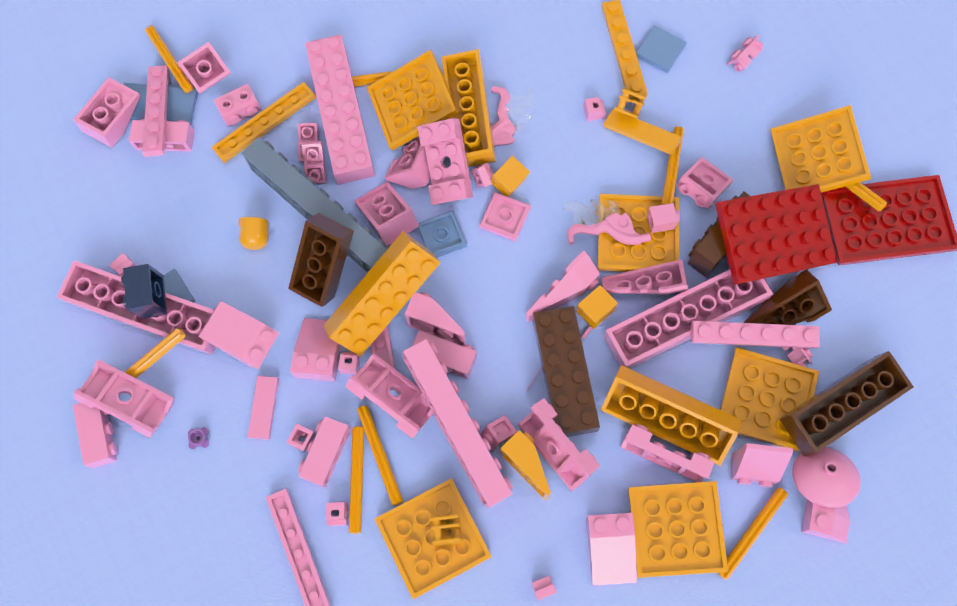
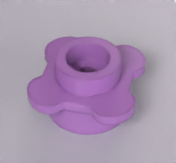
[188,427,209,449]

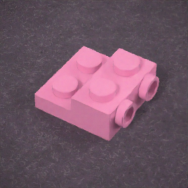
[677,157,733,209]

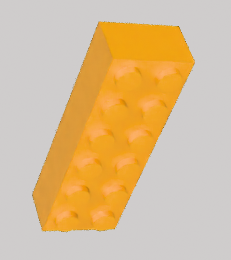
[441,49,496,167]
[323,231,441,357]
[601,365,741,466]

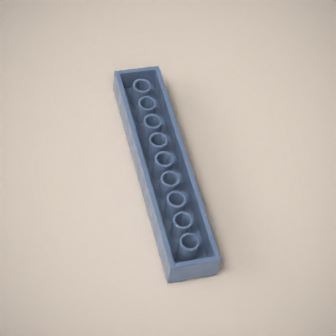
[241,137,387,273]

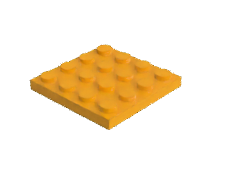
[367,49,459,150]
[770,105,871,193]
[597,194,679,272]
[720,347,819,453]
[375,478,492,600]
[628,481,728,578]

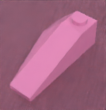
[385,136,430,189]
[525,250,600,322]
[602,260,689,295]
[801,468,850,544]

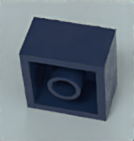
[121,264,167,319]

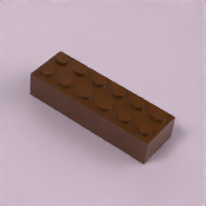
[533,306,600,437]
[780,351,914,456]

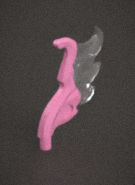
[491,86,534,146]
[562,199,651,245]

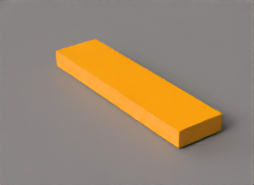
[603,109,682,155]

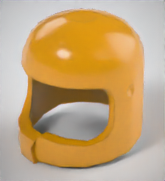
[238,217,269,250]

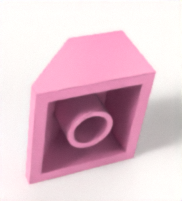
[177,42,231,94]

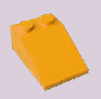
[500,430,551,501]

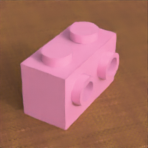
[214,83,261,126]

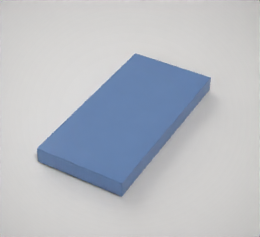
[123,83,198,124]

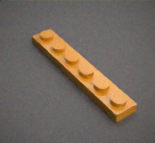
[601,0,648,100]
[211,82,316,164]

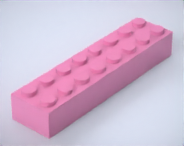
[305,34,375,185]
[57,260,215,355]
[604,270,773,369]
[403,339,513,508]

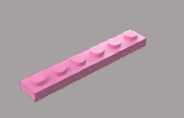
[142,65,169,157]
[691,321,820,348]
[266,488,331,606]

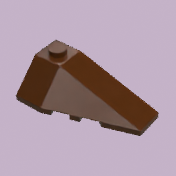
[744,269,832,325]

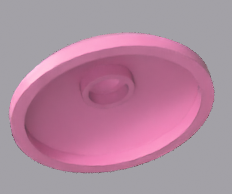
[792,447,861,508]

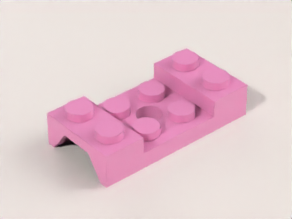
[417,118,473,205]
[345,353,433,439]
[74,359,174,438]
[517,398,600,491]
[620,424,715,482]

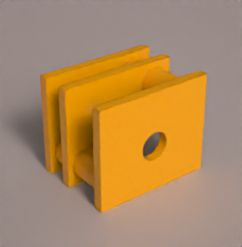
[614,88,648,118]
[490,155,530,197]
[576,285,618,330]
[430,515,462,546]

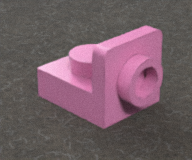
[471,163,494,188]
[480,415,517,451]

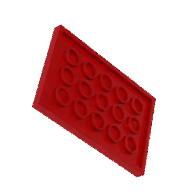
[821,175,957,266]
[715,184,837,285]

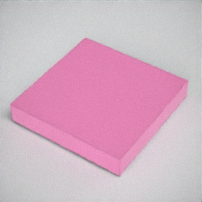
[479,192,531,242]

